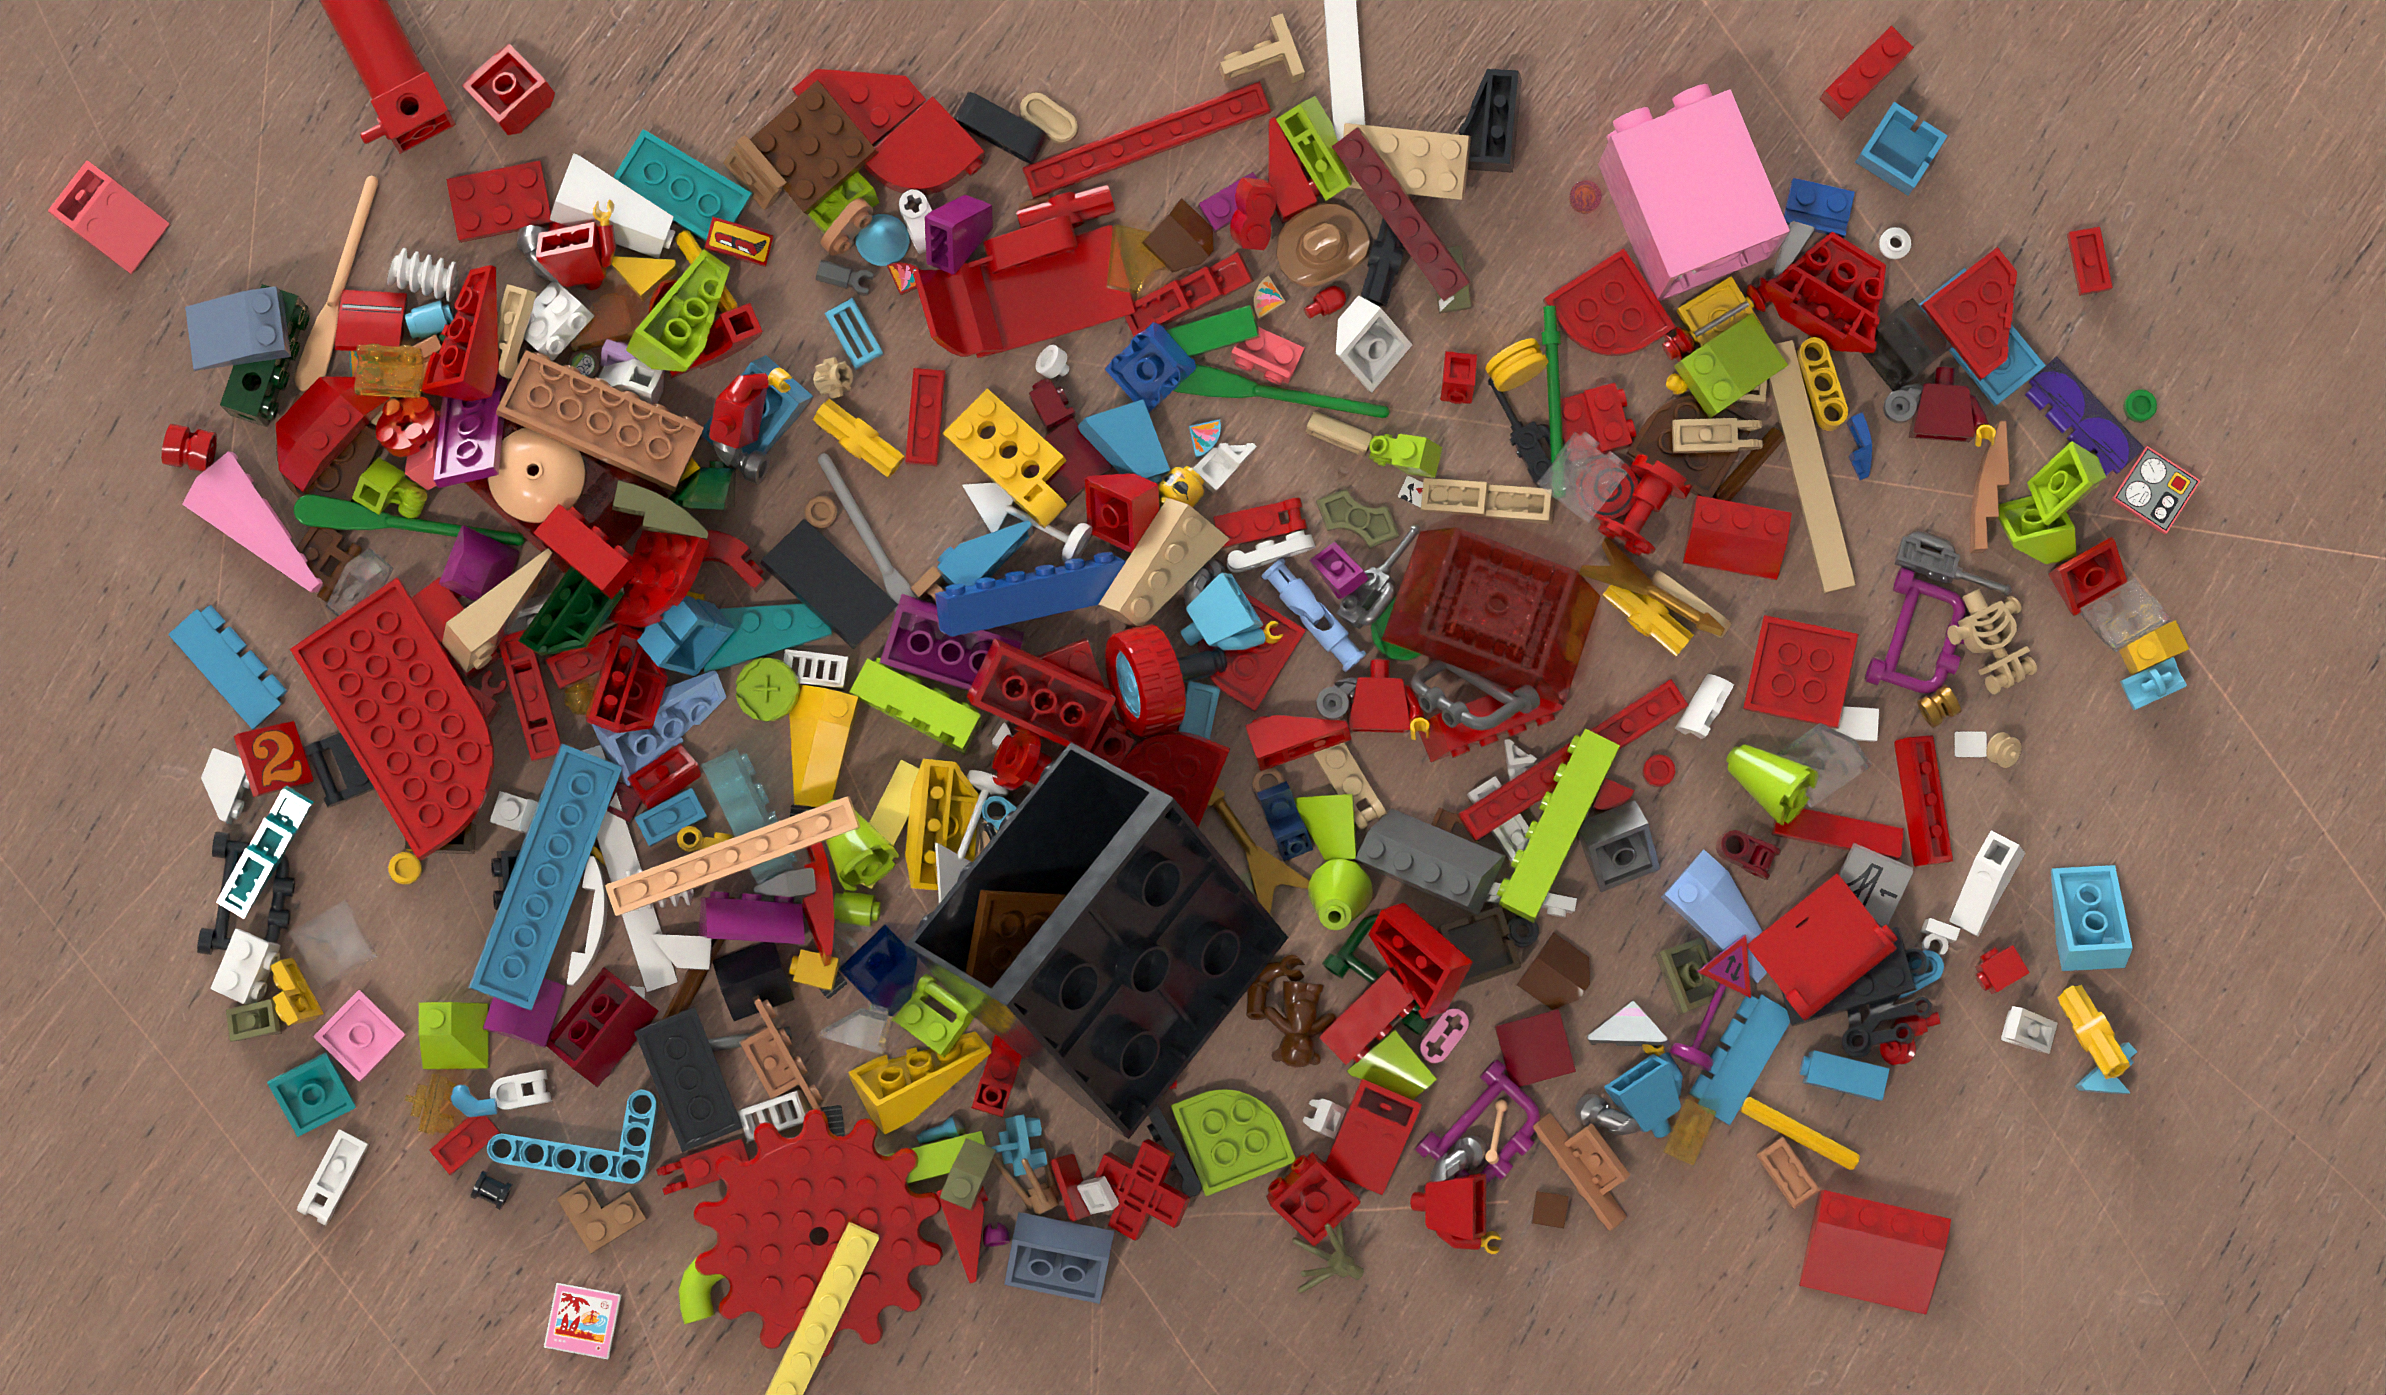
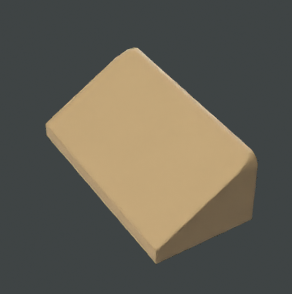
[1306,411,1372,456]

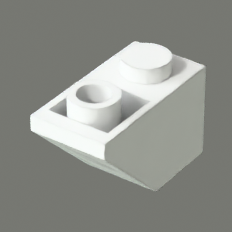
[599,359,664,405]
[201,748,250,824]

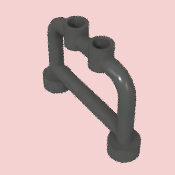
[1411,641,1540,730]

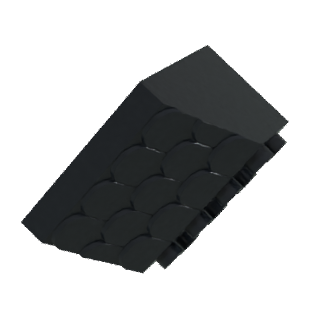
[906,742,1289,1139]

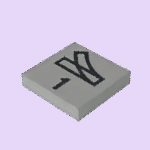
[1839,843,1914,926]

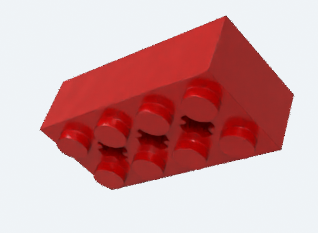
[967,638,1116,752]

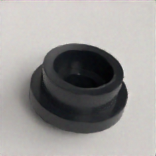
[1507,915,1539,947]

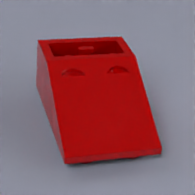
[1325,1079,1422,1195]

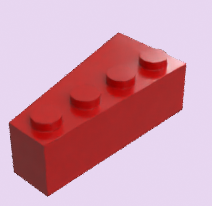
[1418,673,1563,763]

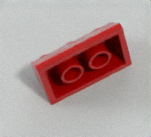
[1682,495,1792,580]

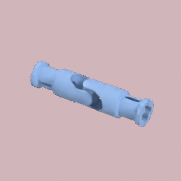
[1261,557,1367,673]

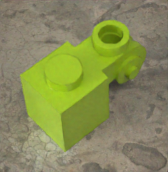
[1369,434,1443,478]
[352,457,427,518]

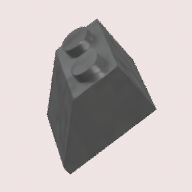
[1578,800,1660,892]

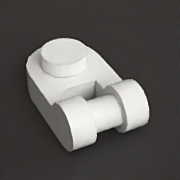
[490,1069,552,1110]

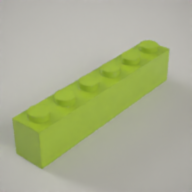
[1496,729,1620,923]

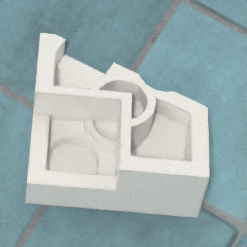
[1675,674,1734,739]

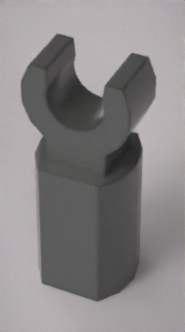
[816,259,874,296]

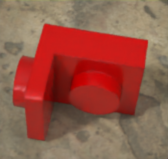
[1440,351,1477,404]

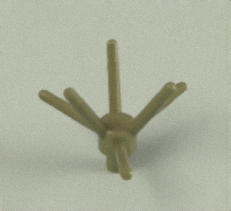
[1292,1221,1364,1293]

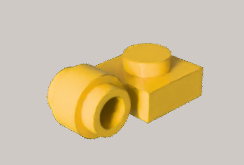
[677,826,733,853]

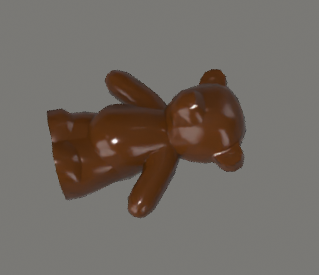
[1264,981,1336,1068]

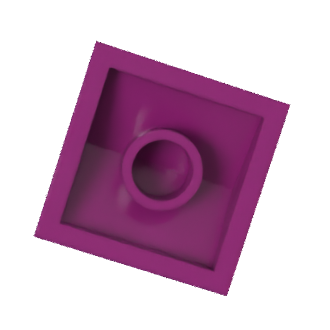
[483,978,566,1048]

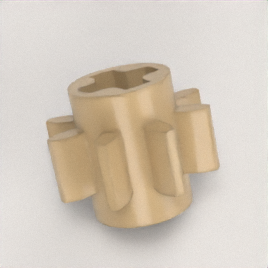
[813,357,853,399]

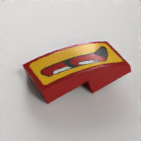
[704,217,774,267]

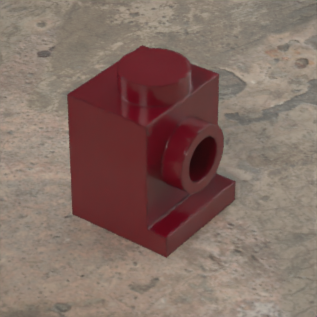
[1029,378,1075,431]

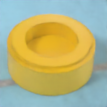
[388,852,422,885]

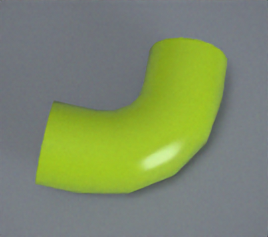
[678,1257,726,1325]

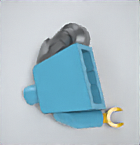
[1181,558,1283,650]

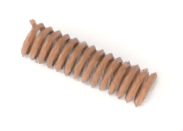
[1018,194,1049,210]

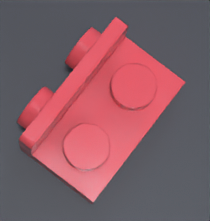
[1231,327,1305,385]

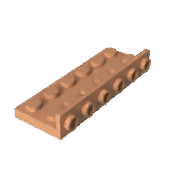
[496,350,704,492]

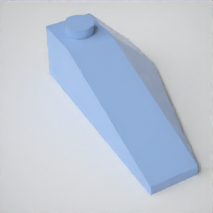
[592,670,726,786]
[1661,849,1767,983]

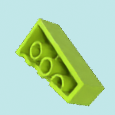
[849,657,982,755]

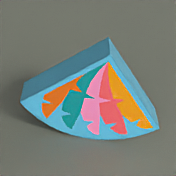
[1189,419,1221,458]

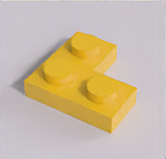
[270,958,324,1026]

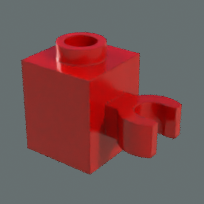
[468,671,508,725]

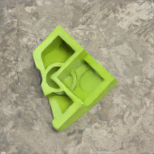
[808,171,880,234]
[1294,794,1357,861]
[1347,1030,1437,1100]

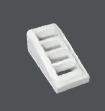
[783,649,849,691]
[738,1089,810,1142]

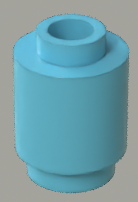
[405,300,454,340]

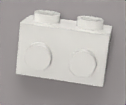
[211,929,281,1004]

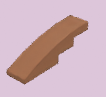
[1970,421,2010,554]

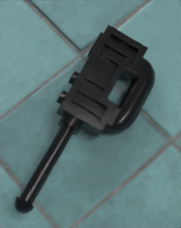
[1488,377,1568,487]

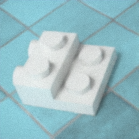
[524,282,594,362]

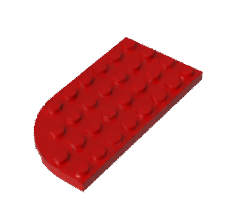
[290,577,495,861]

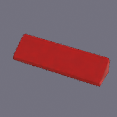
[1894,735,1953,867]
[1771,809,1904,860]

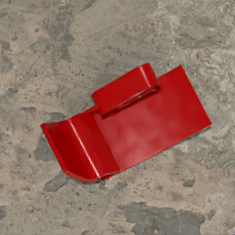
[912,215,1137,358]

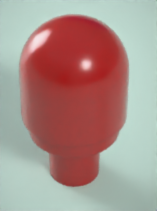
[1304,285,1347,319]
[1894,1010,1941,1037]

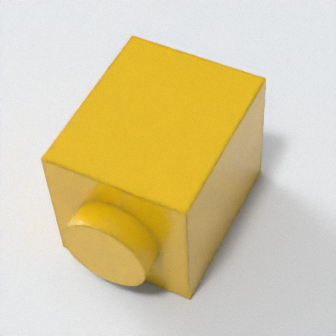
[789,949,840,992]

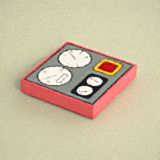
[2111,446,2200,535]

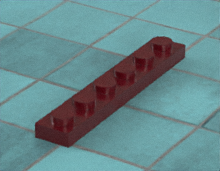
[1332,127,1471,301]

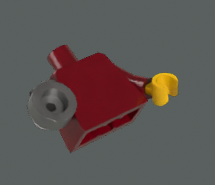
[1883,367,1996,447]

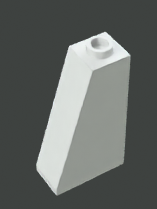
[550,154,675,259]

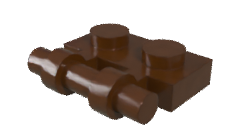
[281,526,363,603]

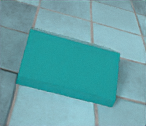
[267,1052,356,1137]

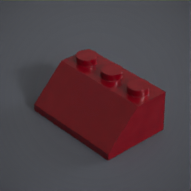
[546,967,659,1088]

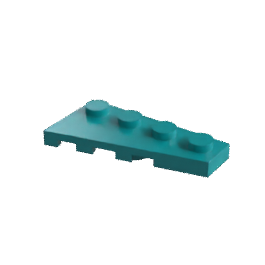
[704,604,832,673]

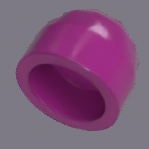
[983,1222,1010,1247]

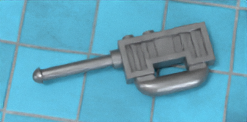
[1337,525,1420,630]
[1894,531,2012,595]

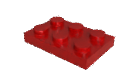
[446,160,553,243]

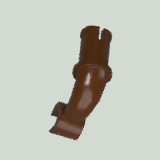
[1246,955,1305,1020]

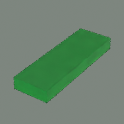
[1166,305,1260,358]

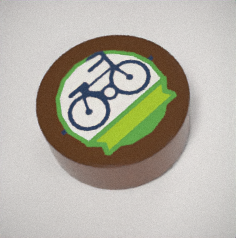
[567,349,600,379]

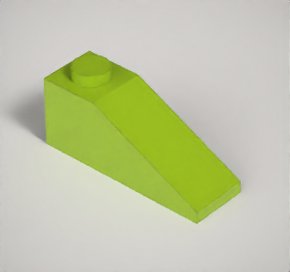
[1276,96,1352,201]

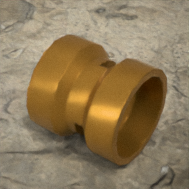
[1917,685,1962,728]

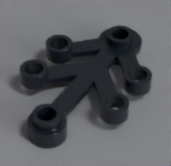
[1842,948,1934,1058]

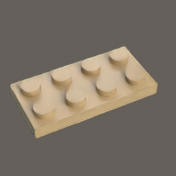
[1343,123,1471,200]

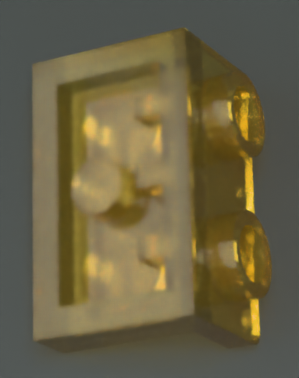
[354,344,425,398]

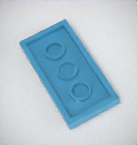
[1914,268,2046,407]

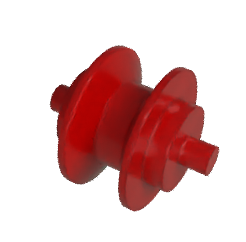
[1880,1034,1916,1065]

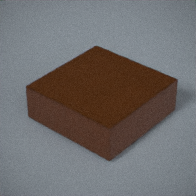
[1531,1191,1569,1229]

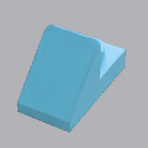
[2075,1042,2137,1094]

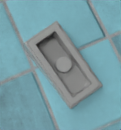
[1771,221,1815,279]
[754,868,816,897]

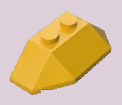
[905,759,979,890]

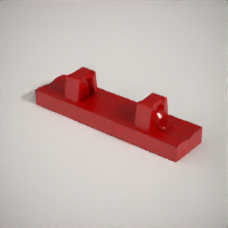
[499,629,562,762]

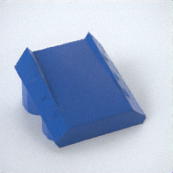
[1105,322,1196,413]

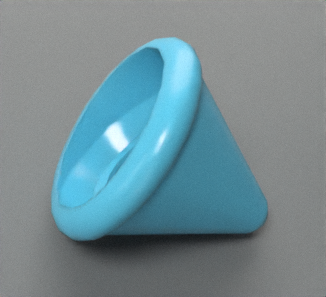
[856,214,910,266]

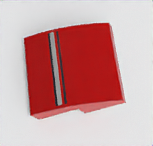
[335,290,408,354]

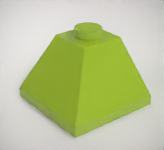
[2027,441,2106,526]
[1998,496,2077,564]
[419,1002,489,1069]

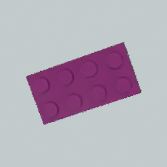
[433,374,508,488]

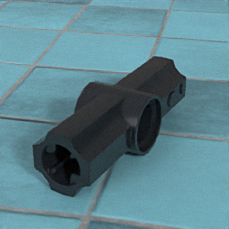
[1361,218,1405,307]

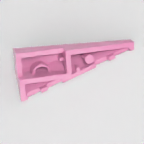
[182,452,323,592]

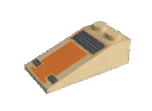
[442,548,552,673]

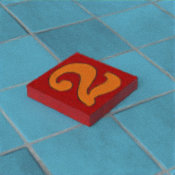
[233,721,314,797]

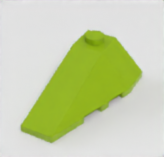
[626,249,730,372]

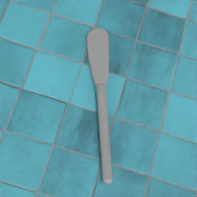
[818,453,918,613]

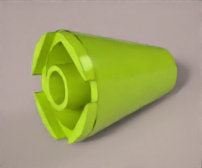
[1726,744,1819,825]
[824,800,899,891]
[1308,859,1373,930]

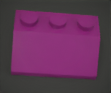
[698,891,805,944]

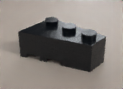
[1459,69,1522,173]

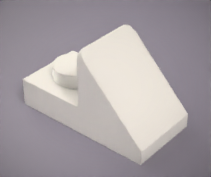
[490,791,538,834]
[2001,1006,2058,1054]

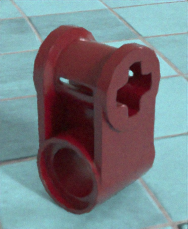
[1716,830,1781,880]

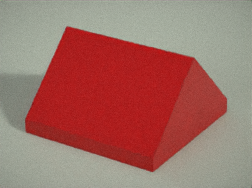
[2048,537,2129,616]

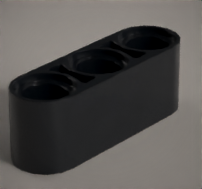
[953,92,1048,164]

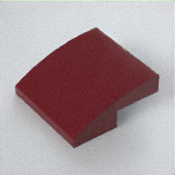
[1028,417,1113,503]
[1495,1009,1576,1087]

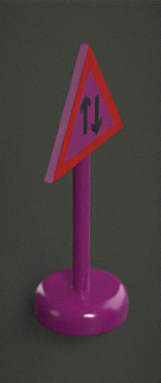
[1669,935,1751,1071]

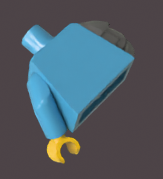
[1575,1044,1683,1138]

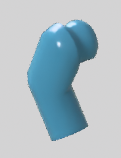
[451,1085,498,1117]

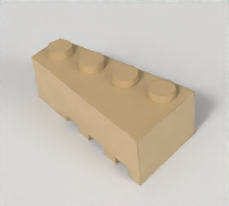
[1098,498,1230,627]

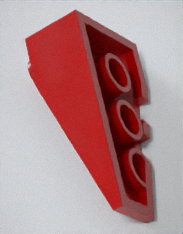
[421,265,499,402]

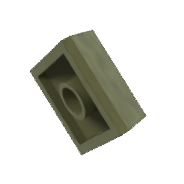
[1655,937,1725,1015]

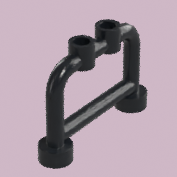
[197,831,295,955]

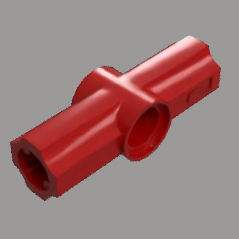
[1016,185,1115,229]

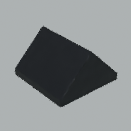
[712,942,795,1022]

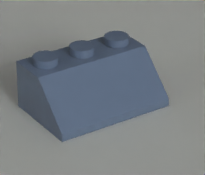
[1004,1212,1114,1304]

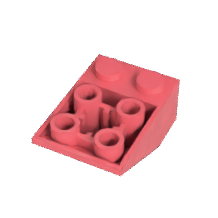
[48,161,170,275]

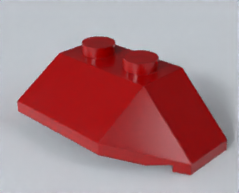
[275,377,391,493]
[585,624,668,733]

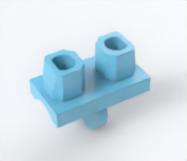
[2120,657,2187,710]
[991,1114,1047,1176]

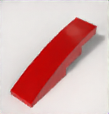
[1125,252,1254,337]
[802,842,835,967]

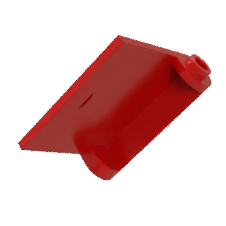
[1747,873,1898,1021]

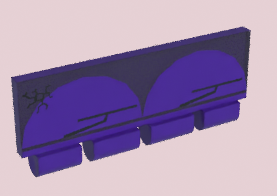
[2025,356,2144,476]

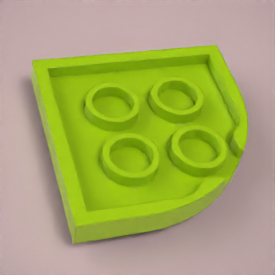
[1171,1089,1296,1197]

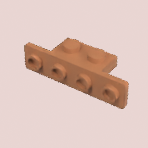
[739,995,824,1110]
[1533,1113,1630,1231]

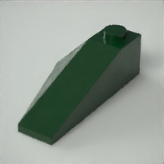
[668,461,736,509]

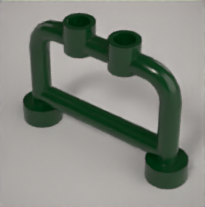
[1322,914,1429,1036]

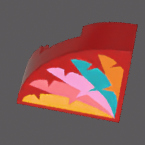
[887,262,919,296]

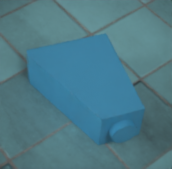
[1078,399,1170,484]

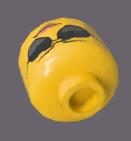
[1158,466,1204,508]

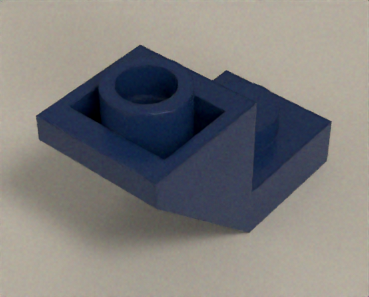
[1257,781,1313,862]

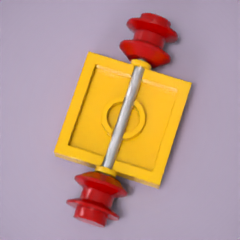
[1662,276,1773,362]

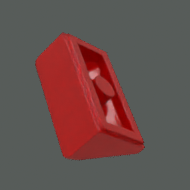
[627,743,701,810]
[1051,1154,1093,1222]

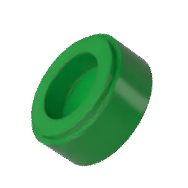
[2123,389,2157,423]

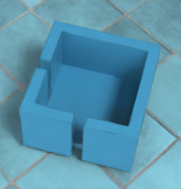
[1855,102,1948,196]
[637,596,735,676]

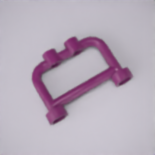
[1864,567,1966,694]
[1414,1058,1540,1184]

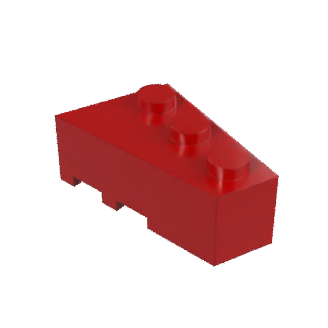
[1368,902,1473,1020]

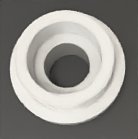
[1879,227,1911,260]

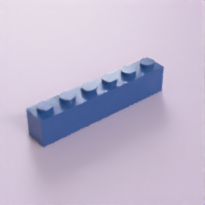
[935,552,1126,637]

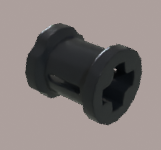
[470,1171,513,1210]

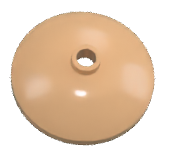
[488,428,585,523]

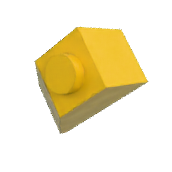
[2117,621,2189,676]

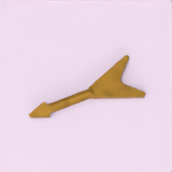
[1579,538,1725,636]
[1208,786,1309,914]

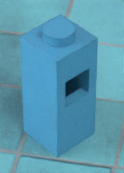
[1799,1050,1890,1101]

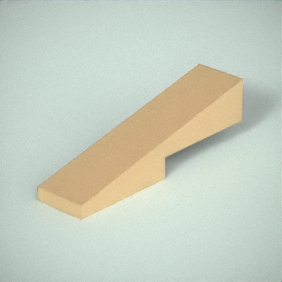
[1421,478,1555,525]

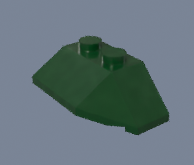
[518,546,624,656]

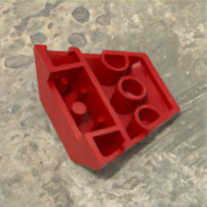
[1765,232,1886,353]

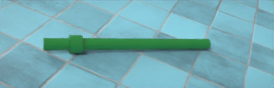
[1541,306,1566,498]

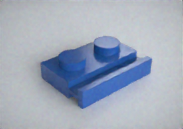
[1784,178,1855,238]

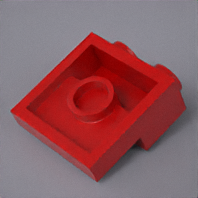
[1561,382,1636,464]
[1266,1152,1361,1247]

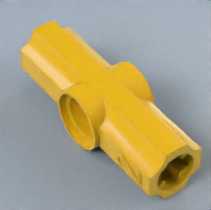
[812,398,905,479]
[1602,585,1694,657]
[2057,985,2130,1079]

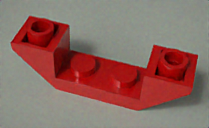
[971,1034,1022,1118]

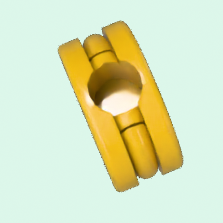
[1485,338,1548,392]

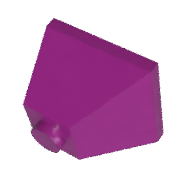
[439,525,520,601]

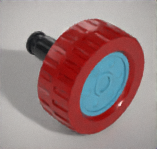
[1105,624,1227,736]

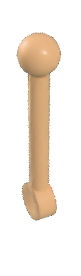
[1485,1099,1508,1164]

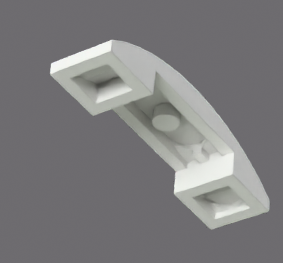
[567,856,607,986]

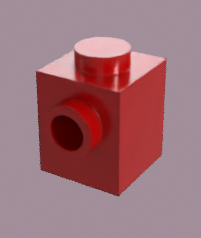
[1975,945,2030,994]

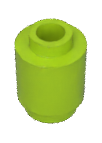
[834,891,881,927]

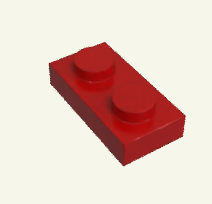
[2067,227,2113,296]
[429,1116,501,1175]

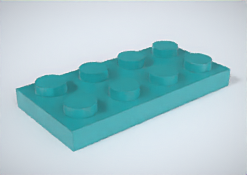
[613,129,753,241]

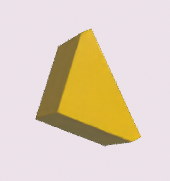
[611,256,678,302]

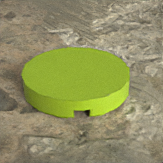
[736,658,800,722]

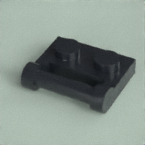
[303,733,375,808]

